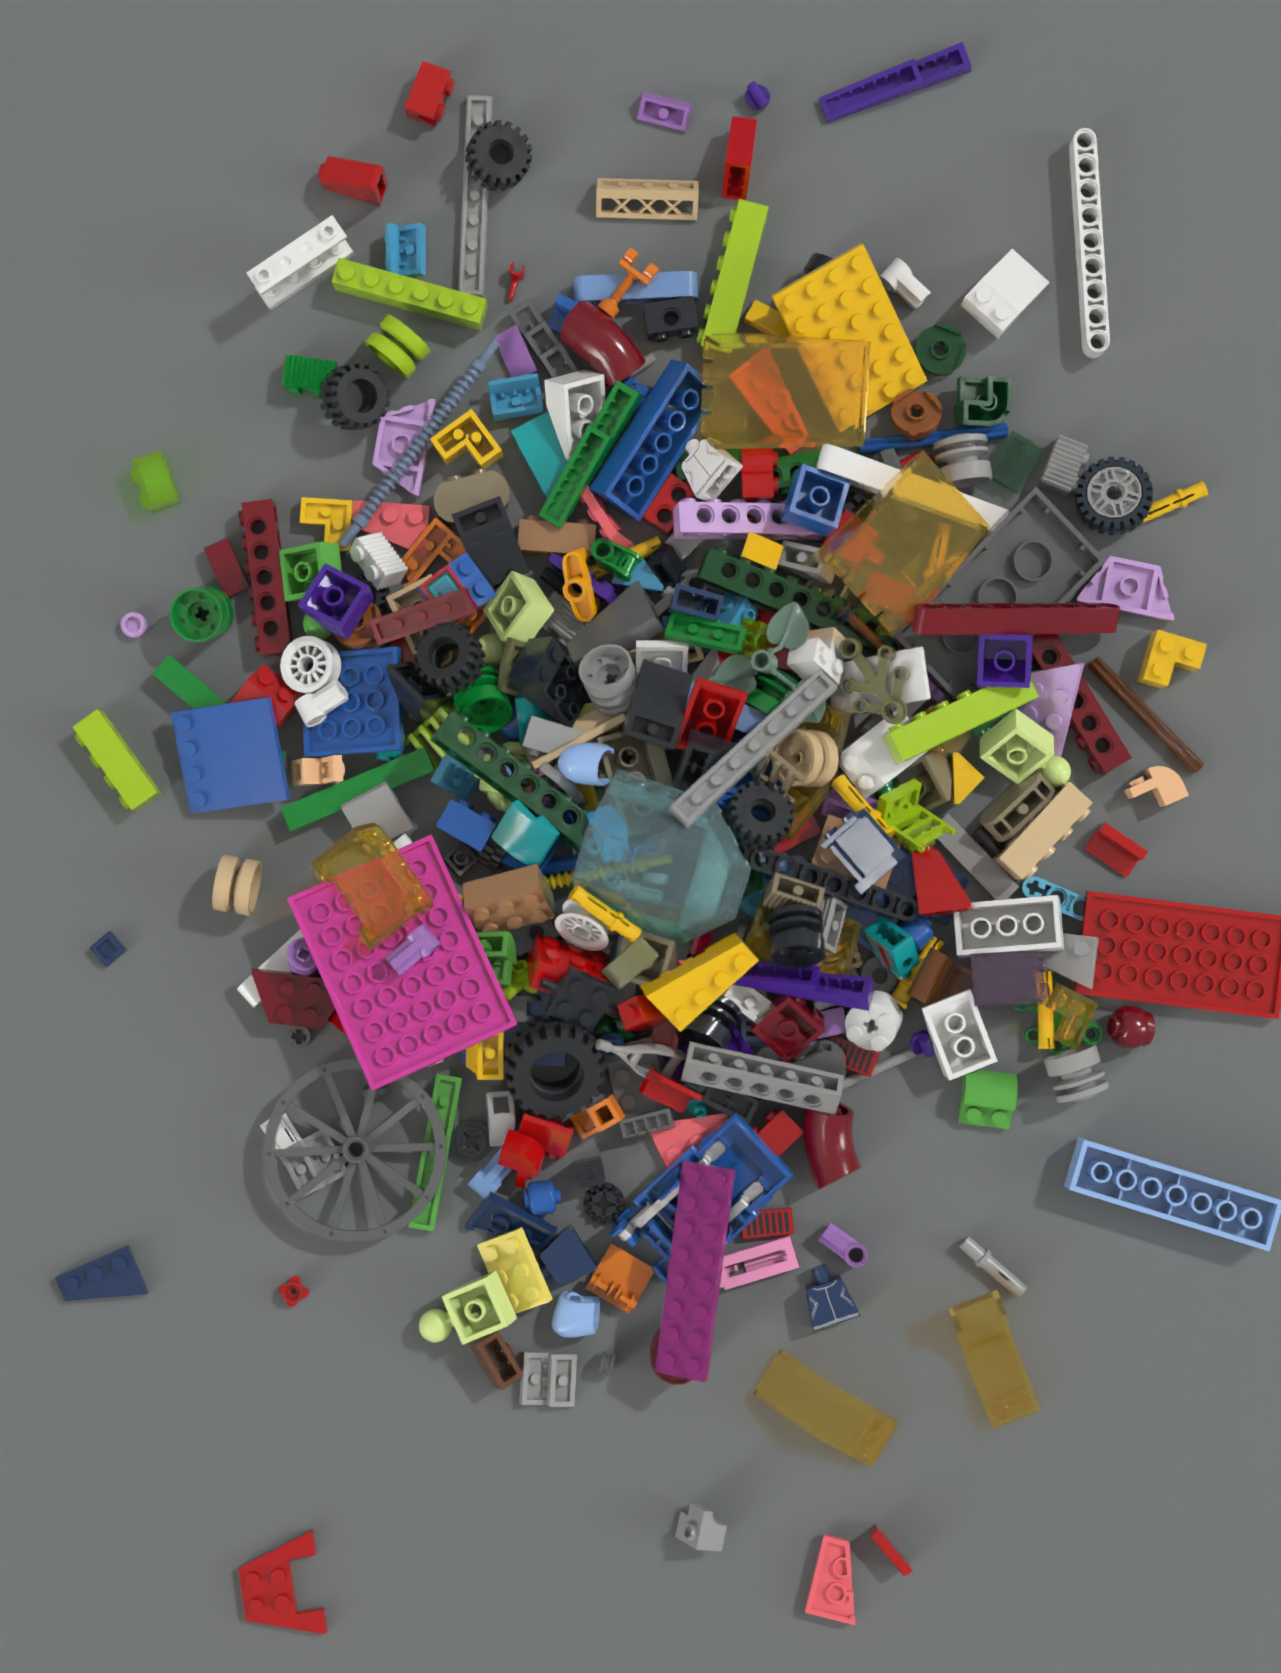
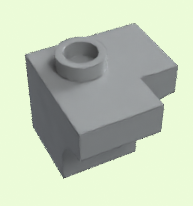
[675,1502,727,1551]

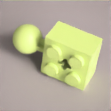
[478,571,554,666]
[980,708,1071,788]
[419,1271,517,1345]

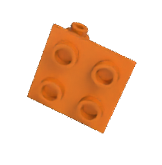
[585,1243,654,1314]

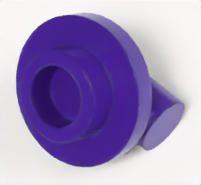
[745,81,770,111]
[910,1030,935,1057]

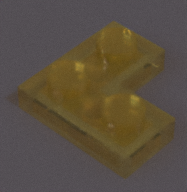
[1046,983,1098,1050]

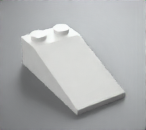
[830,647,931,717]

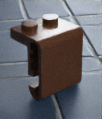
[907,948,980,1006]

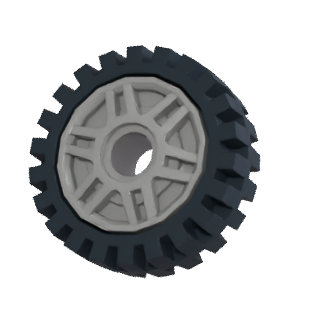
[1075,457,1153,536]

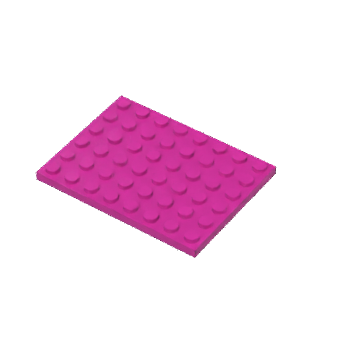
[287,834,518,1091]

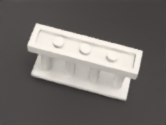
[247,215,355,311]

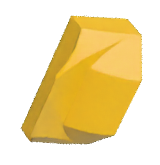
[466,1032,505,1080]

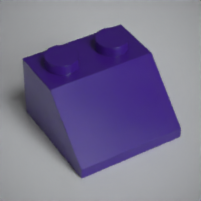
[297,563,374,640]
[977,634,1033,688]

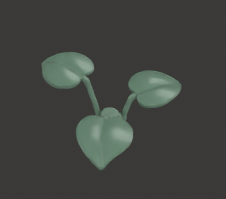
[709,602,826,723]

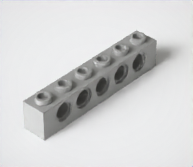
[681,1041,844,1115]

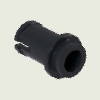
[972,825,1005,857]

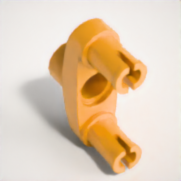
[563,547,601,622]

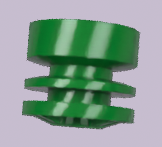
[169,586,234,642]
[451,666,513,734]
[745,669,799,715]

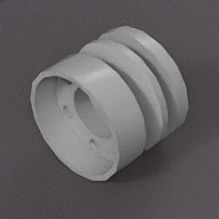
[933,433,993,489]
[579,644,638,714]
[1043,1044,1110,1103]

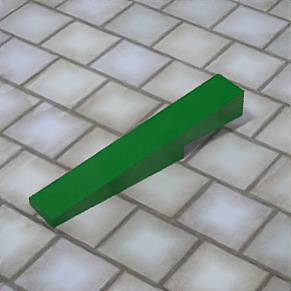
[539,380,643,528]
[153,654,287,760]
[281,747,436,832]

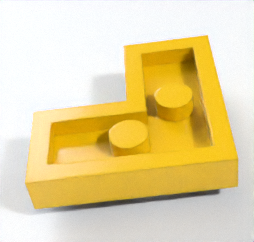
[300,497,353,553]

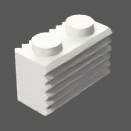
[349,532,408,590]

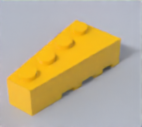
[640,933,759,1032]

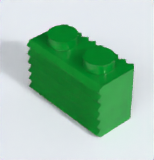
[281,354,339,399]

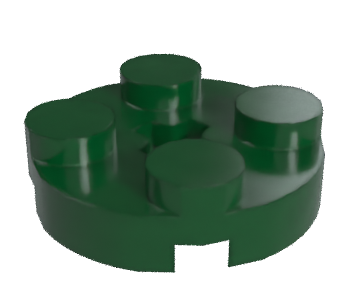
[914,323,966,376]

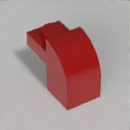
[498,1129,545,1189]

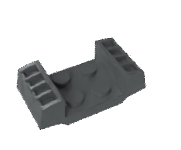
[602,1032,676,1140]

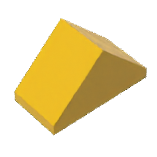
[741,532,784,570]
[950,752,985,805]

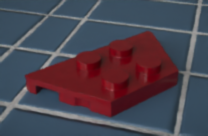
[251,968,335,1029]

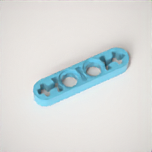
[1020,876,1085,921]

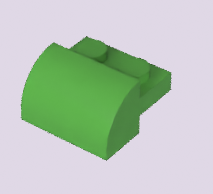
[476,931,517,988]
[957,1069,1018,1129]

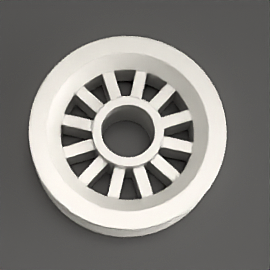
[280,636,341,694]
[555,899,614,951]

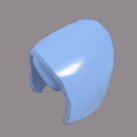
[558,743,614,786]
[551,1291,600,1338]

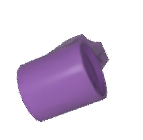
[385,924,441,976]
[818,1221,868,1267]

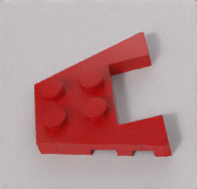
[238,1529,328,1634]

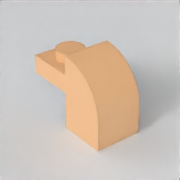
[291,755,345,786]
[1124,766,1189,807]

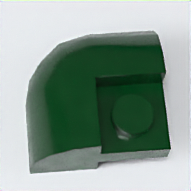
[953,376,1012,428]

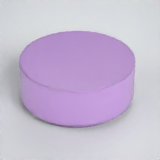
[120,612,148,638]

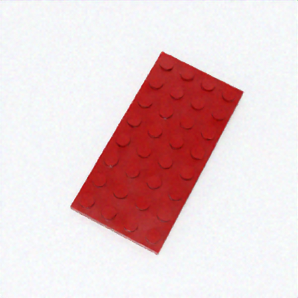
[1073,891,1281,1019]

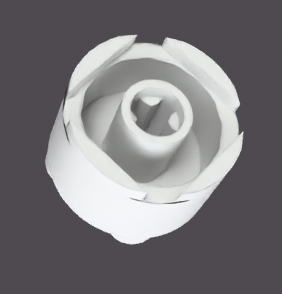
[845,991,903,1051]

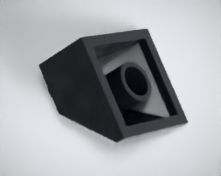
[385,661,447,721]

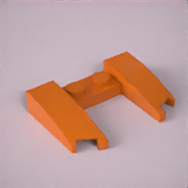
[402,517,502,633]

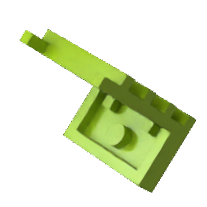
[404,700,469,769]
[877,778,956,853]

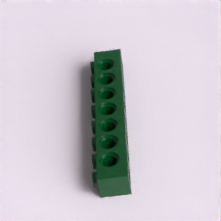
[695,546,896,654]
[430,711,603,866]

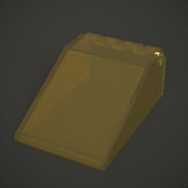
[700,333,871,449]
[810,450,990,637]

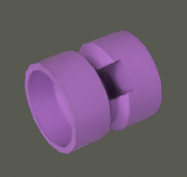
[287,937,318,976]

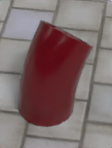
[560,301,646,387]
[803,1103,861,1190]

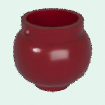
[1107,1005,1155,1049]

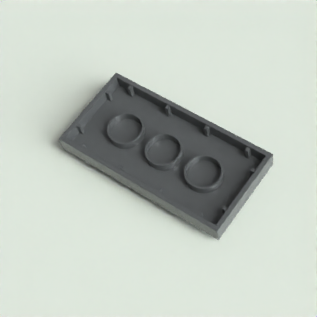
[888,487,1106,702]

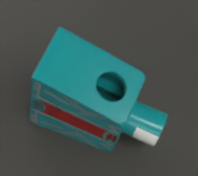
[864,916,920,980]

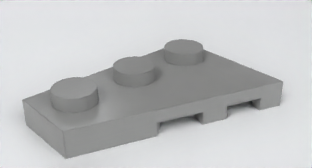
[1036,933,1099,989]

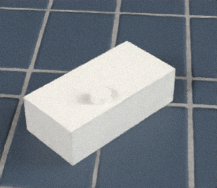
[954,895,1064,958]

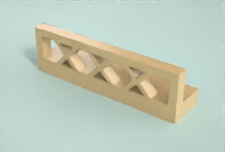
[596,178,699,220]
[522,709,625,772]

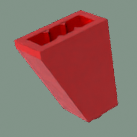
[721,116,757,201]
[318,156,388,207]
[912,846,974,917]
[617,995,669,1032]

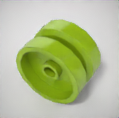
[364,314,431,379]

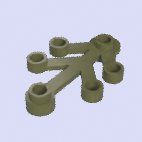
[839,638,910,724]

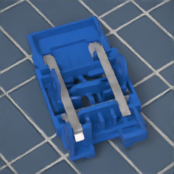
[608,1112,794,1284]

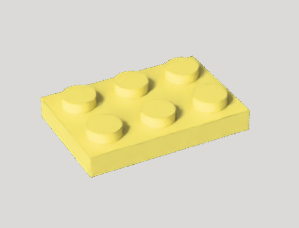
[477,1227,553,1314]

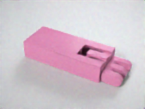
[720,1234,799,1290]

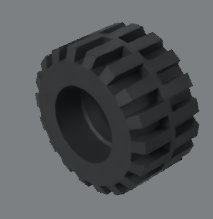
[319,363,390,430]
[413,622,486,694]

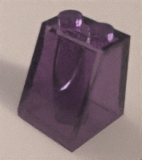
[970,950,1050,1010]

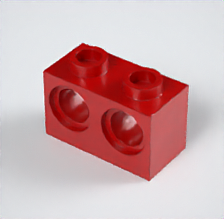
[643,474,698,537]

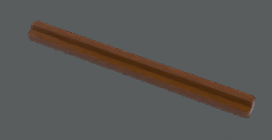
[1088,657,1204,773]

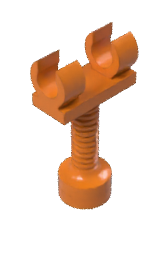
[597,247,659,319]

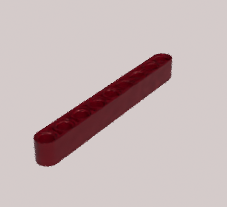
[911,603,1120,635]

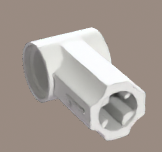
[879,258,931,310]
[295,680,349,727]

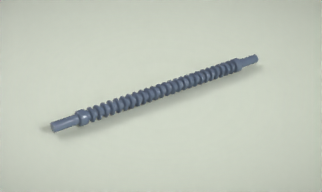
[338,339,500,548]

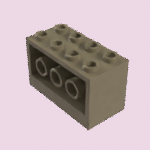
[591,732,678,840]

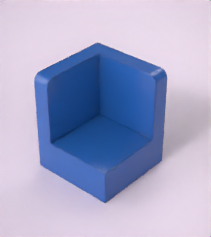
[547,293,578,334]

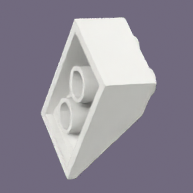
[961,249,1050,339]
[544,370,606,461]
[838,709,929,799]
[921,989,997,1081]

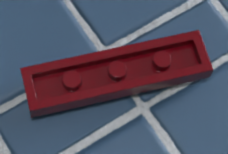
[370,587,476,645]

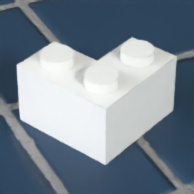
[787,627,845,685]

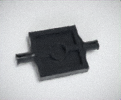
[539,966,621,1032]

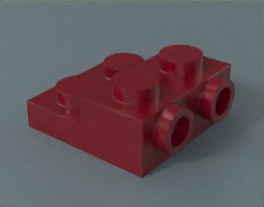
[751,994,825,1063]

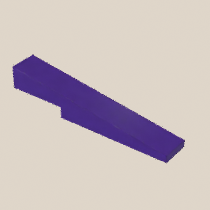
[819,42,971,123]
[732,961,874,1011]

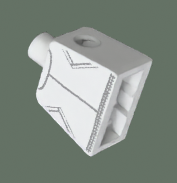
[681,439,743,500]

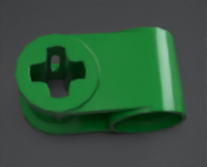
[591,538,642,582]

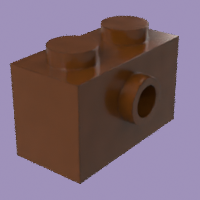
[468,1330,524,1390]

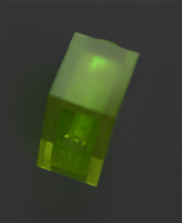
[130,450,182,513]

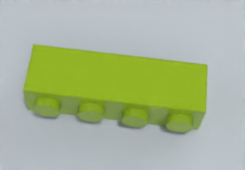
[73,709,162,812]

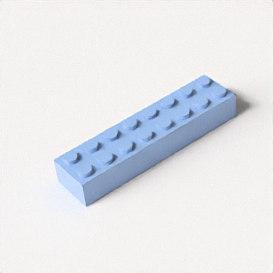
[1064,1137,1281,1251]

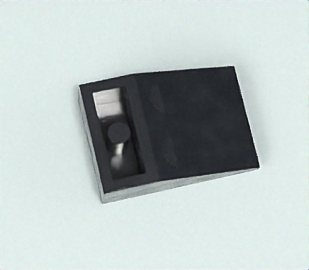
[451,496,529,587]
[508,636,589,728]
[620,659,693,750]

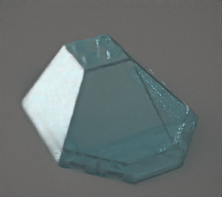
[572,769,751,947]

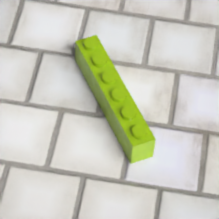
[697,199,769,360]
[332,258,488,331]
[883,682,1039,765]

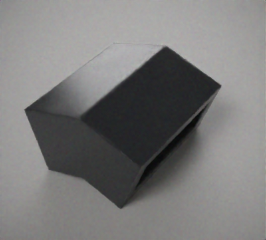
[649,543,687,587]

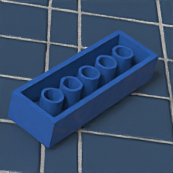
[589,359,721,521]

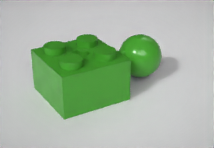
[279,542,342,640]

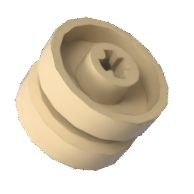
[772,729,839,788]
[212,855,262,916]

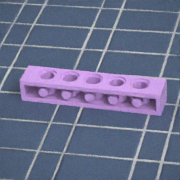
[673,498,827,541]

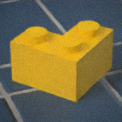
[430,409,503,469]
[1137,629,1207,689]

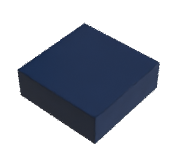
[90,931,127,967]

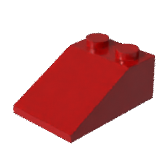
[675,677,748,750]

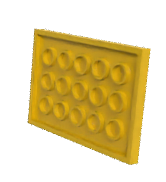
[771,243,928,432]

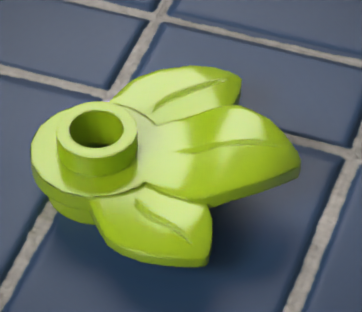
[501,960,539,1001]

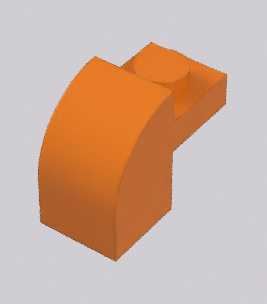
[570,1094,625,1140]

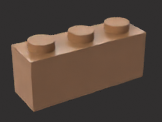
[518,516,597,559]

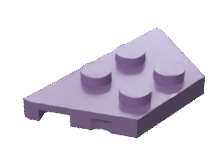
[372,399,436,497]
[1075,556,1174,622]
[1018,662,1084,757]

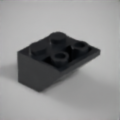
[673,729,738,791]
[701,1086,761,1125]

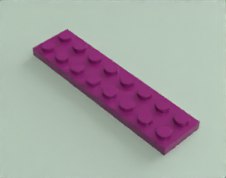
[655,1161,735,1382]

